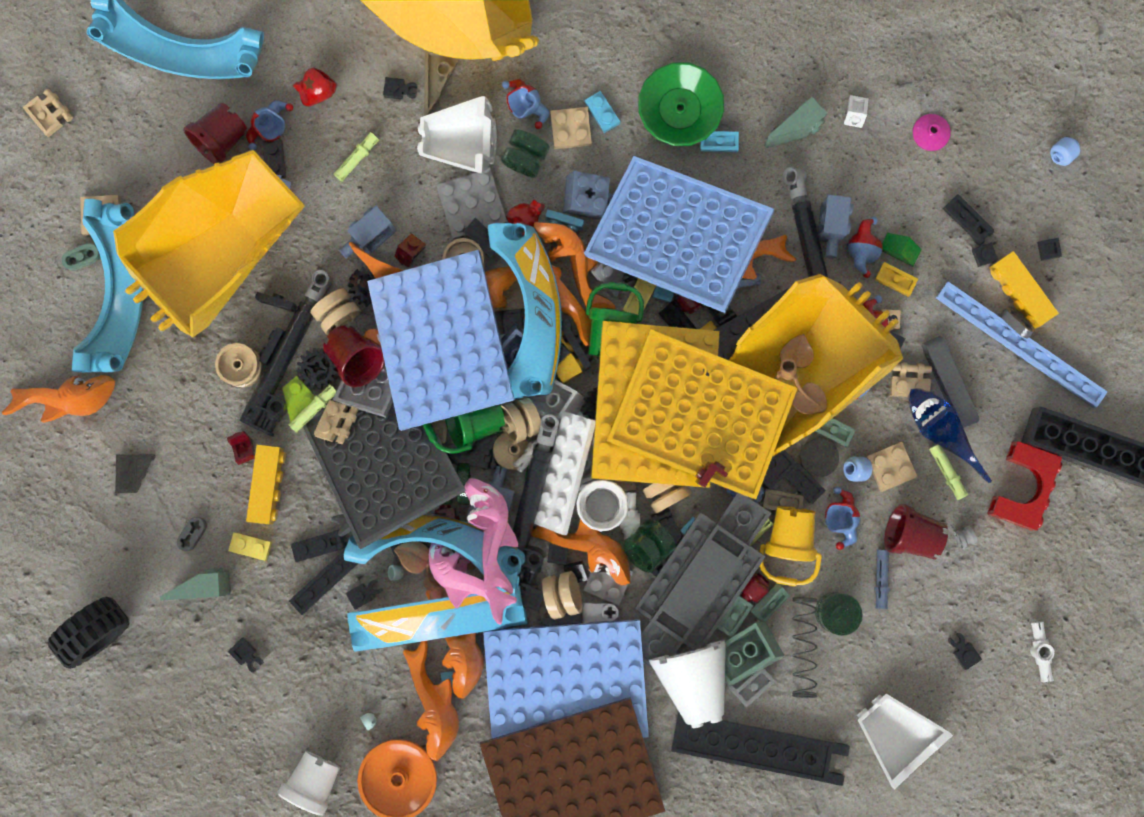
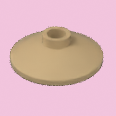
[493,433,529,470]

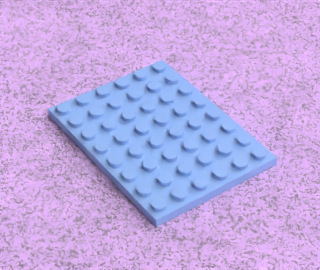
[584,156,774,313]
[367,250,515,431]
[483,619,649,738]

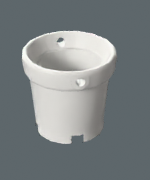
[576,479,628,531]
[278,751,340,816]

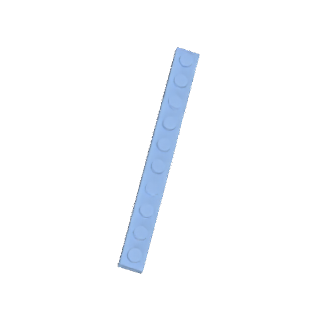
[936,282,1107,408]

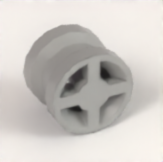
[954,526,978,549]

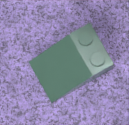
[764,97,827,148]
[160,568,230,601]
[725,621,785,686]

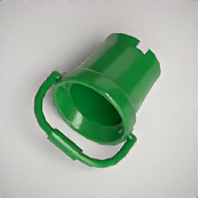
[586,282,644,356]
[423,405,505,454]

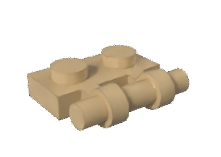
[23,89,73,138]
[890,362,932,399]
[314,400,358,444]

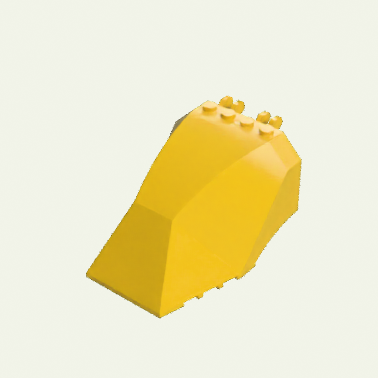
[360,0,539,61]
[113,150,305,337]
[729,274,903,457]

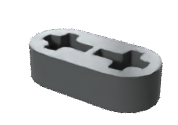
[1001,307,1035,339]
[177,517,207,551]

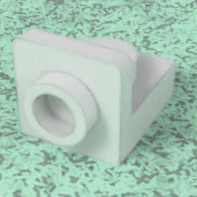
[844,95,869,128]

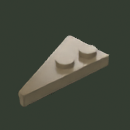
[424,50,460,116]

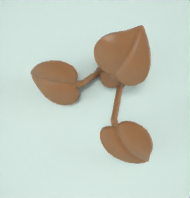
[774,334,827,414]
[394,541,477,600]

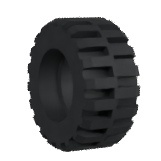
[48,597,130,669]

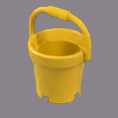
[759,506,822,587]

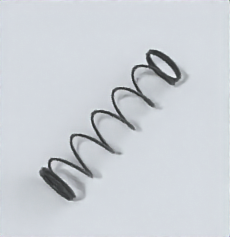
[792,597,818,698]

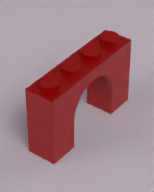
[987,441,1062,531]

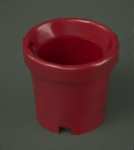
[183,102,248,164]
[323,325,385,387]
[884,504,948,560]

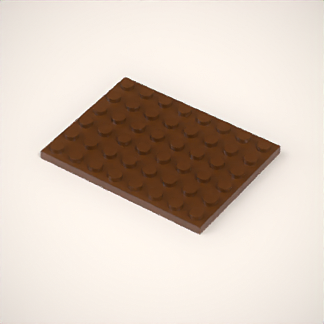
[480,697,665,817]

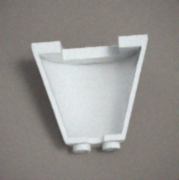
[417,96,497,174]
[649,639,726,728]
[857,694,953,790]

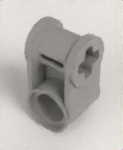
[582,602,619,623]

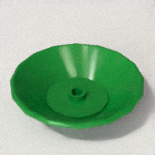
[638,62,724,146]

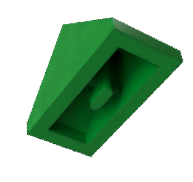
[882,233,922,267]

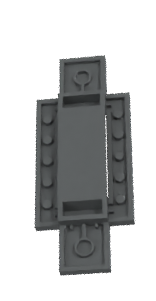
[635,493,771,668]

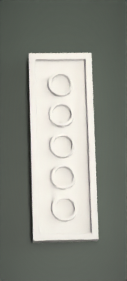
[534,411,596,535]

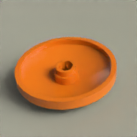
[357,739,437,817]

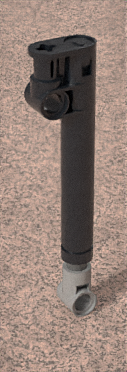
[782,168,828,277]
[239,270,333,437]
[511,412,560,589]

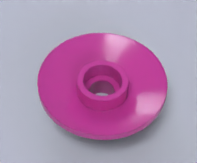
[912,114,951,151]

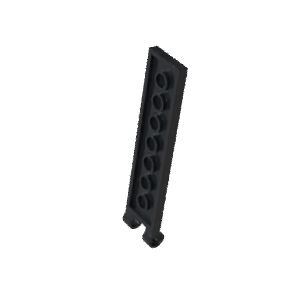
[671,711,850,786]

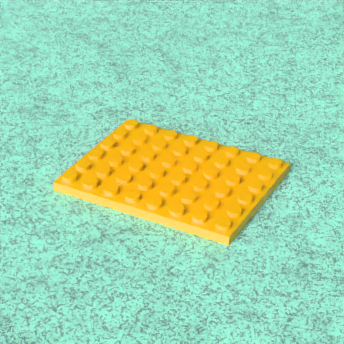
[591,321,720,488]
[607,329,798,499]

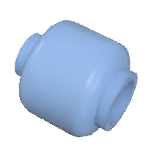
[1050,137,1080,166]
[843,456,873,482]

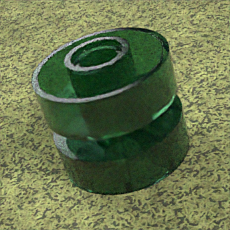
[500,129,550,178]
[623,519,676,573]
[815,592,863,636]

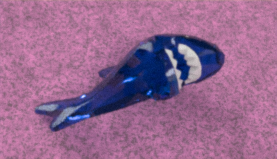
[908,388,992,483]

